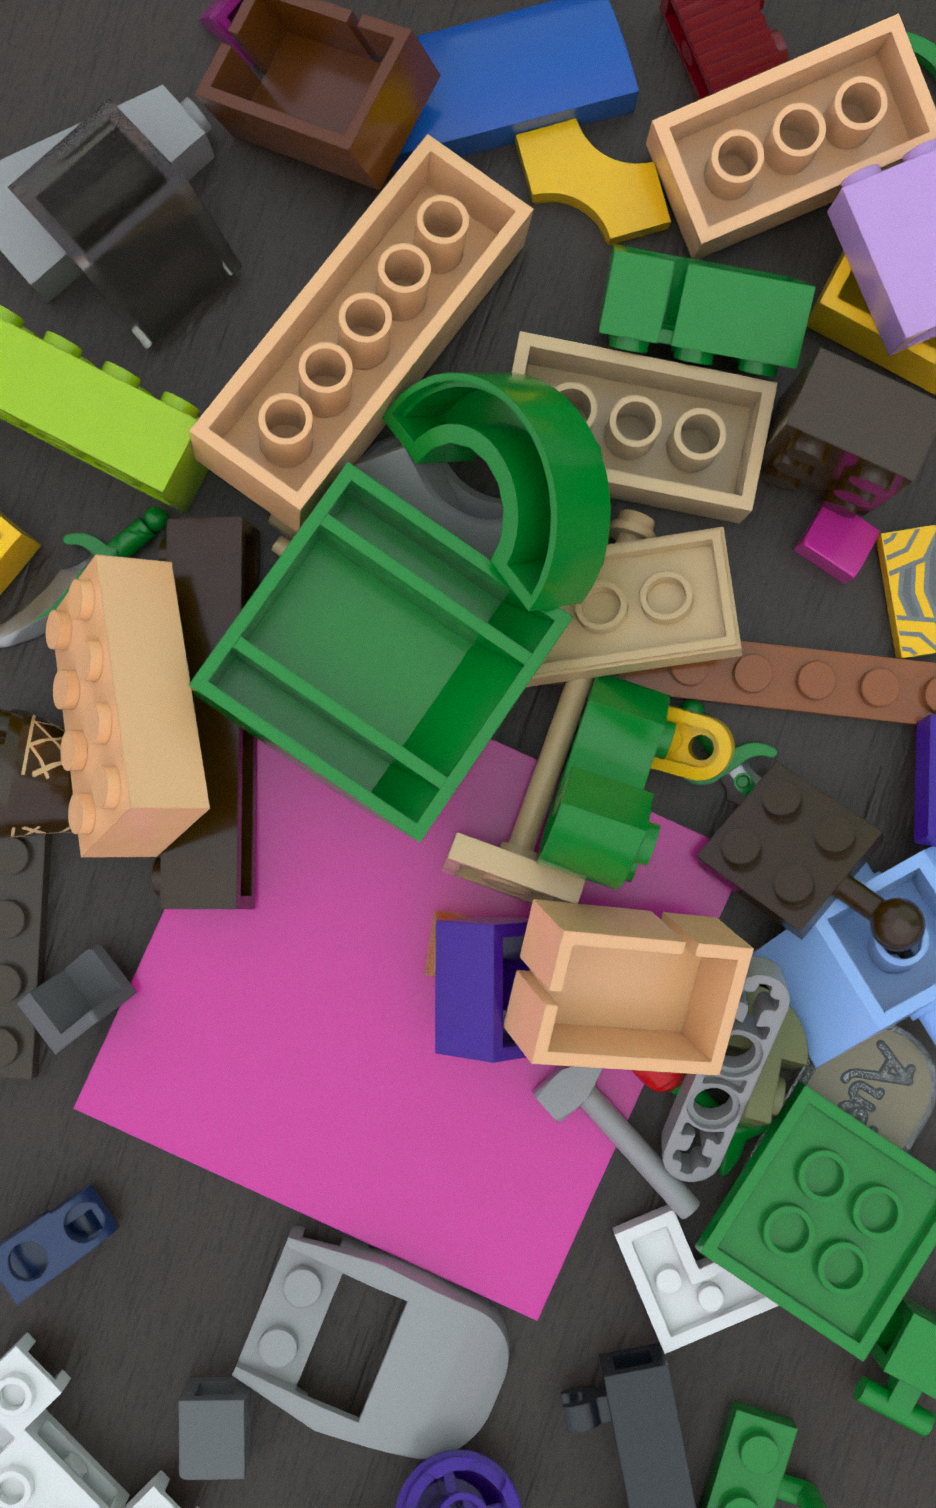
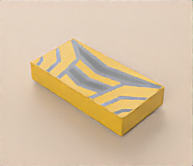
[876,525,936,659]

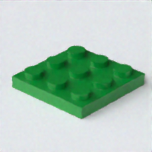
[695,1082,936,1362]

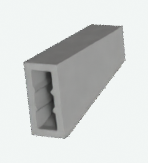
[0,85,215,304]

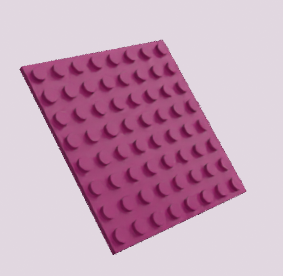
[73,739,732,1321]

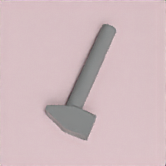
[533,1066,700,1219]

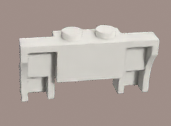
[0,1332,199,1508]

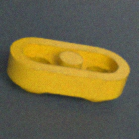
[651,705,735,780]

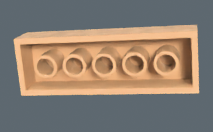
[189,134,534,532]

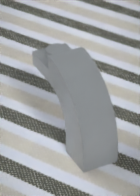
[353,435,503,560]

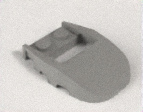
[232,1224,510,1459]

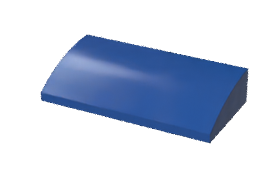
[380,0,639,175]

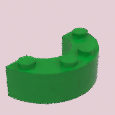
[382,373,611,612]
[536,675,676,890]

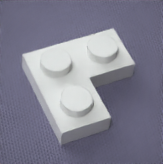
[613,1204,779,1354]

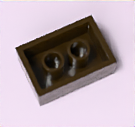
[760,348,936,518]

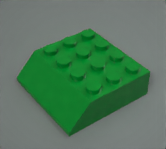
[189,462,573,843]

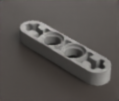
[661,957,790,1182]

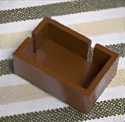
[195,0,441,191]

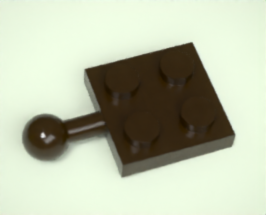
[696,761,926,951]

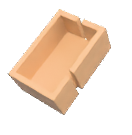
[503,899,754,1075]

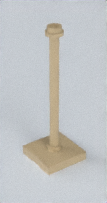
[442,509,656,904]

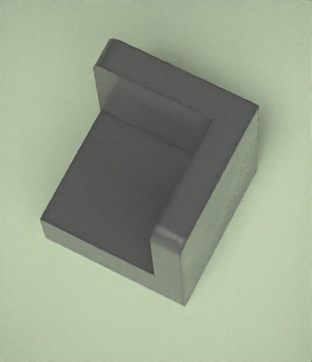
[16,944,137,1055]
[179,1377,253,1480]

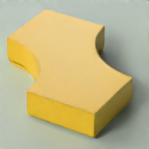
[515,118,671,246]

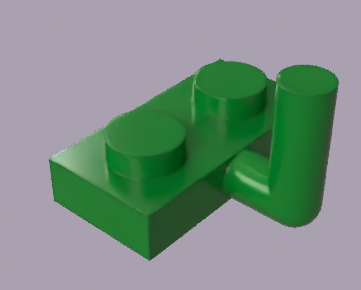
[700,1401,828,1508]

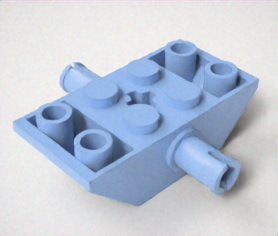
[752,846,936,1069]

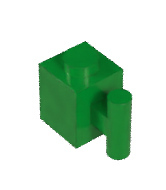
[853,1297,936,1437]

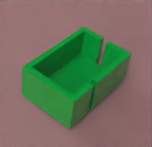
[598,244,816,377]

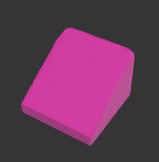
[792,506,881,584]

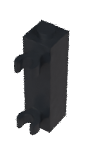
[561,1342,696,1508]

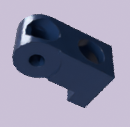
[0,1183,120,1306]

